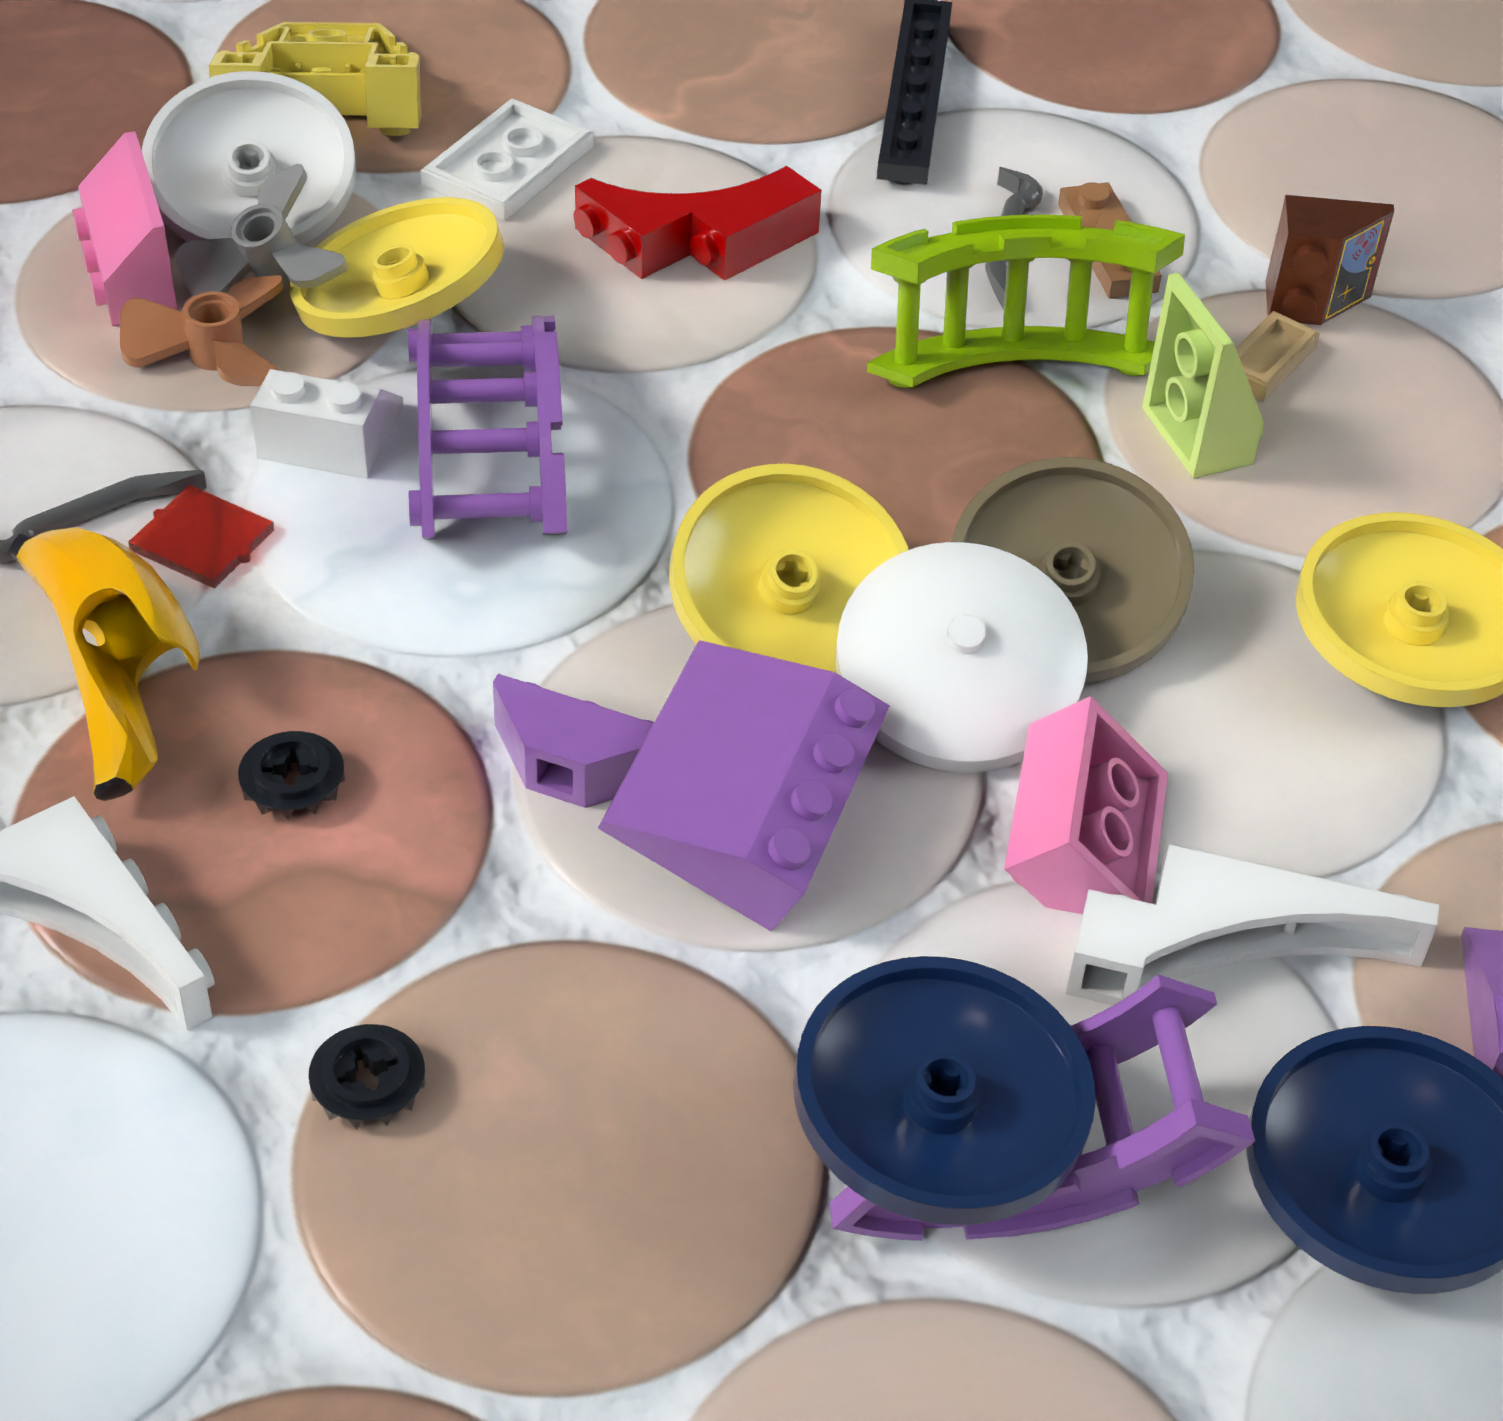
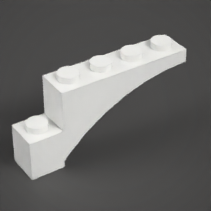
[0,796,215,1031]
[1065,844,1439,1005]

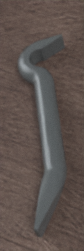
[985,167,1043,310]
[0,470,207,564]

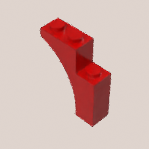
[573,166,822,281]

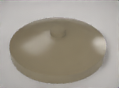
[951,457,1194,684]

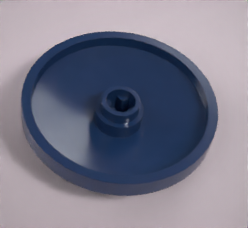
[793,956,1096,1225]
[1246,1026,1503,1294]

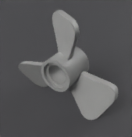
[176,164,349,296]

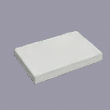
[420,98,594,221]

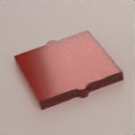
[128,485,274,589]

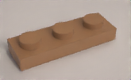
[1058,182,1162,299]

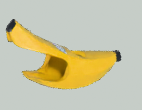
[9,527,200,801]

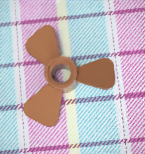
[120,275,283,386]

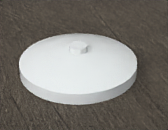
[141,71,356,245]
[835,542,1088,773]

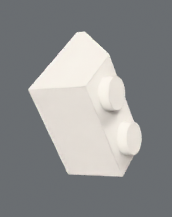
[250,369,403,479]

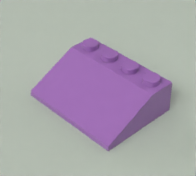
[598,640,890,932]

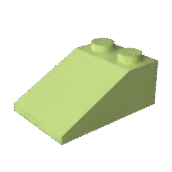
[1142,273,1264,479]

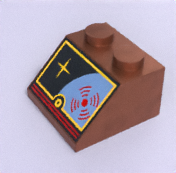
[1265,195,1395,325]

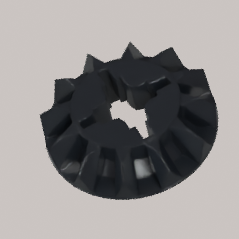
[238,731,345,820]
[308,1024,425,1130]

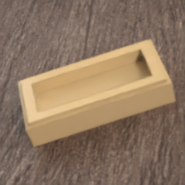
[1236,311,1320,402]

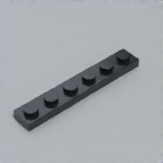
[876,0,952,185]

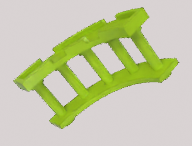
[867,214,1185,388]

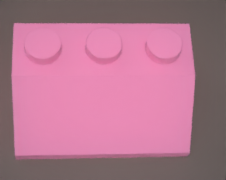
[72,131,177,326]
[1004,696,1168,914]

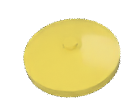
[289,197,504,338]
[669,464,909,673]
[1295,512,1503,707]

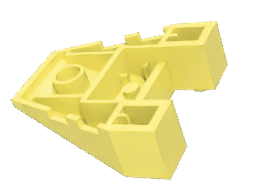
[209,22,422,136]

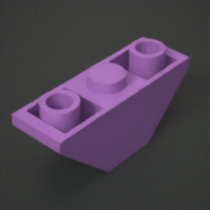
[493,674,654,808]

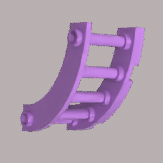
[408,315,568,539]
[829,974,1255,1241]

